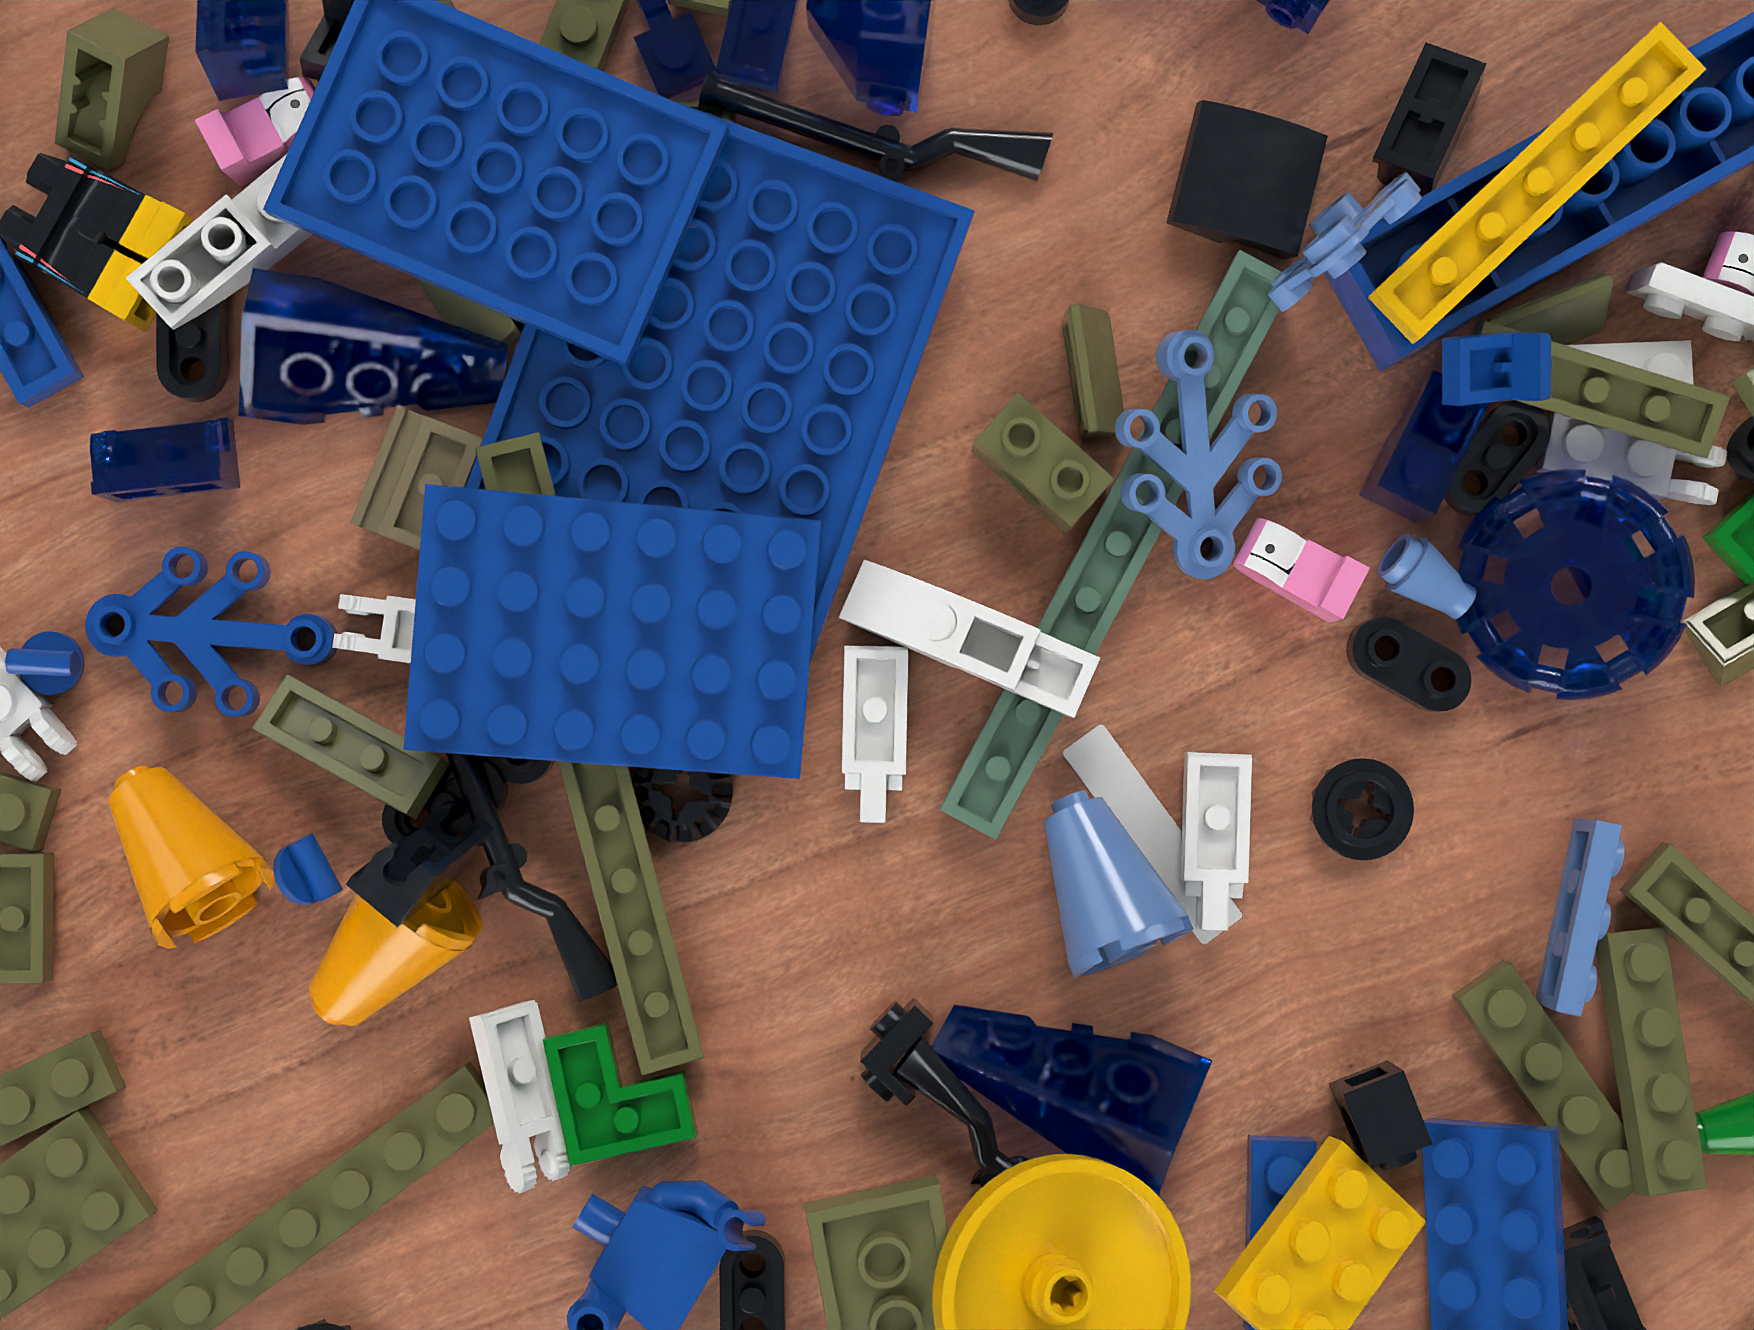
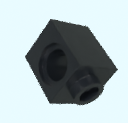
[1329,1060,1433,1170]

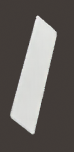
[1063,724,1242,944]

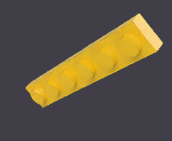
[1368,21,1706,344]

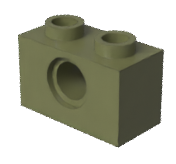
[971,393,1114,535]

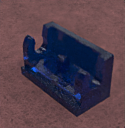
[195,0,289,101]
[89,417,240,502]

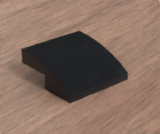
[1166,100,1328,260]

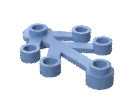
[1267,172,1422,312]
[1115,330,1282,580]

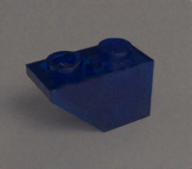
[1359,370,1490,523]

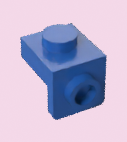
[1442,332,1552,406]

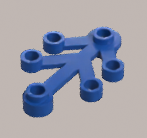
[85,547,338,717]

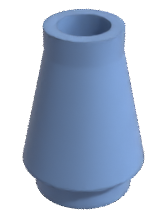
[1377,534,1477,619]

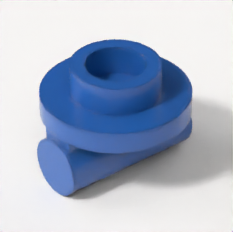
[5,631,84,695]
[273,833,343,905]

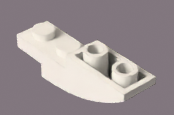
[126,154,313,330]
[839,560,1100,719]

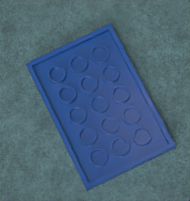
[263,0,729,368]
[403,484,821,779]

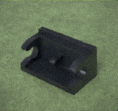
[1372,42,1487,196]
[346,801,495,928]
[1563,1216,1646,1330]

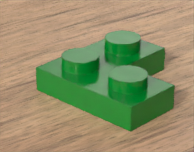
[543,1022,698,1166]

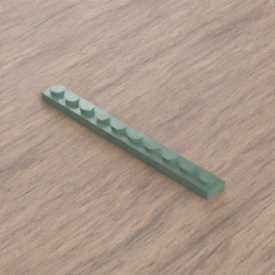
[939,250,1282,840]

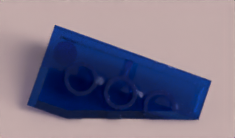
[806,0,935,116]
[238,268,509,425]
[931,1004,1212,1196]

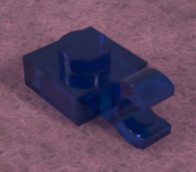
[633,0,718,99]

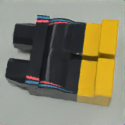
[0,153,195,332]

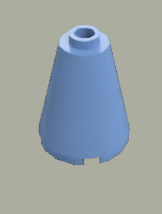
[1044,791,1194,978]

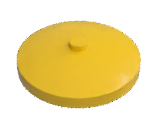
[932,1154,1191,1330]

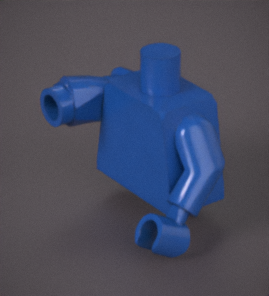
[567,1180,766,1330]

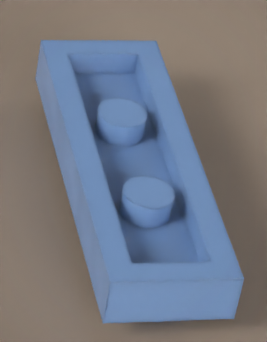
[1536,817,1624,1017]

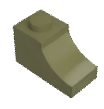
[55,8,169,171]

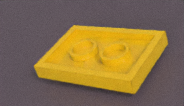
[1214,1136,1426,1330]

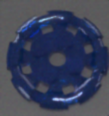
[1455,468,1696,701]

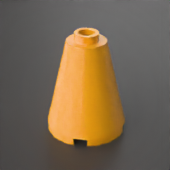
[108,765,275,949]
[309,880,483,1026]

